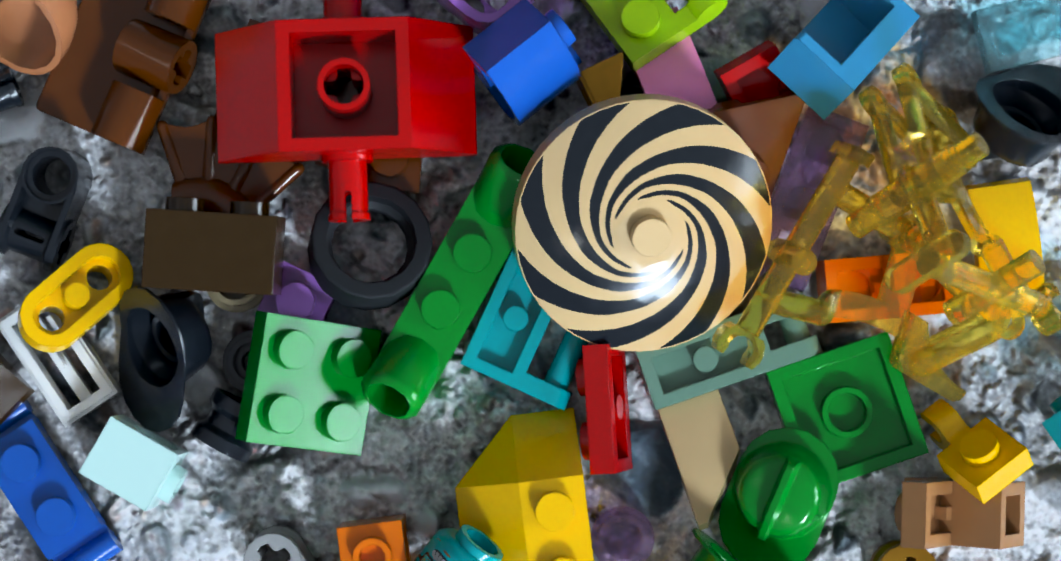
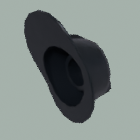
[973,64,1061,167]
[118,286,212,433]

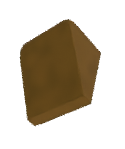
[577,52,623,107]

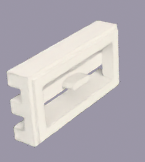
[0,304,122,428]

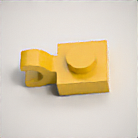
[920,398,1034,504]

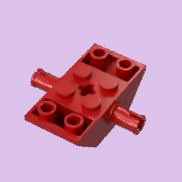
[215,0,477,223]

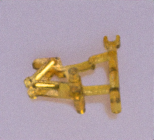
[846,62,1061,336]
[711,140,1025,401]

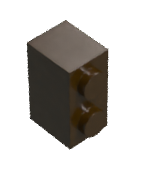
[141,197,286,295]

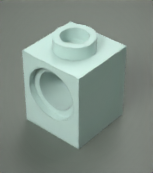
[78,414,188,511]

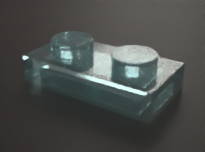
[971,0,1061,75]

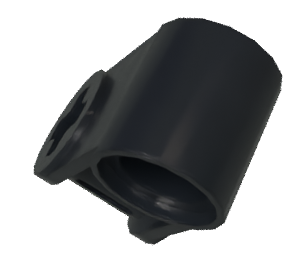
[0,146,93,273]

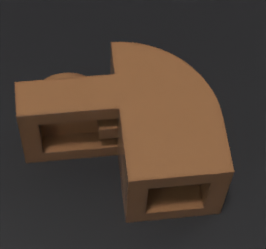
[894,477,1025,549]

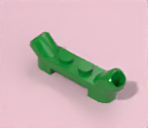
[361,143,535,420]

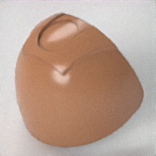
[0,0,78,75]

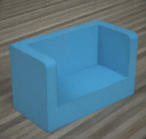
[767,0,920,120]

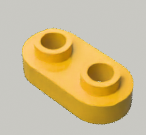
[17,243,133,353]

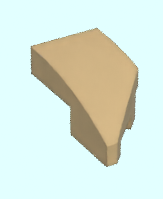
[658,389,740,530]

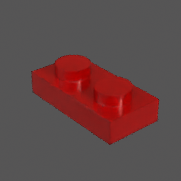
[575,344,633,475]

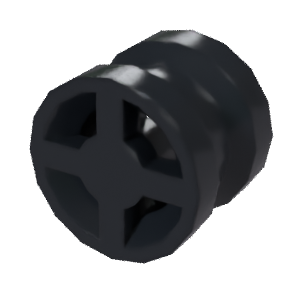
[191,387,253,463]

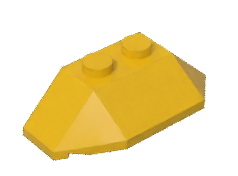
[455,407,594,561]

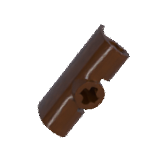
[36,0,211,155]

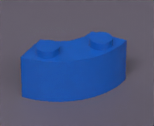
[462,0,582,126]

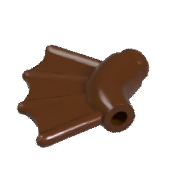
[157,115,305,213]

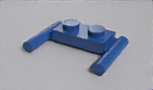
[0,400,123,561]

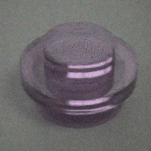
[591,506,654,561]

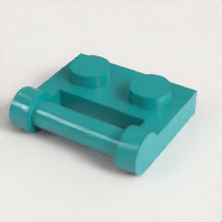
[460,247,589,411]

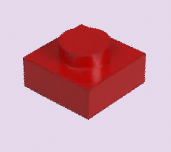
[713,40,789,103]

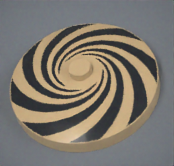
[511,94,772,352]

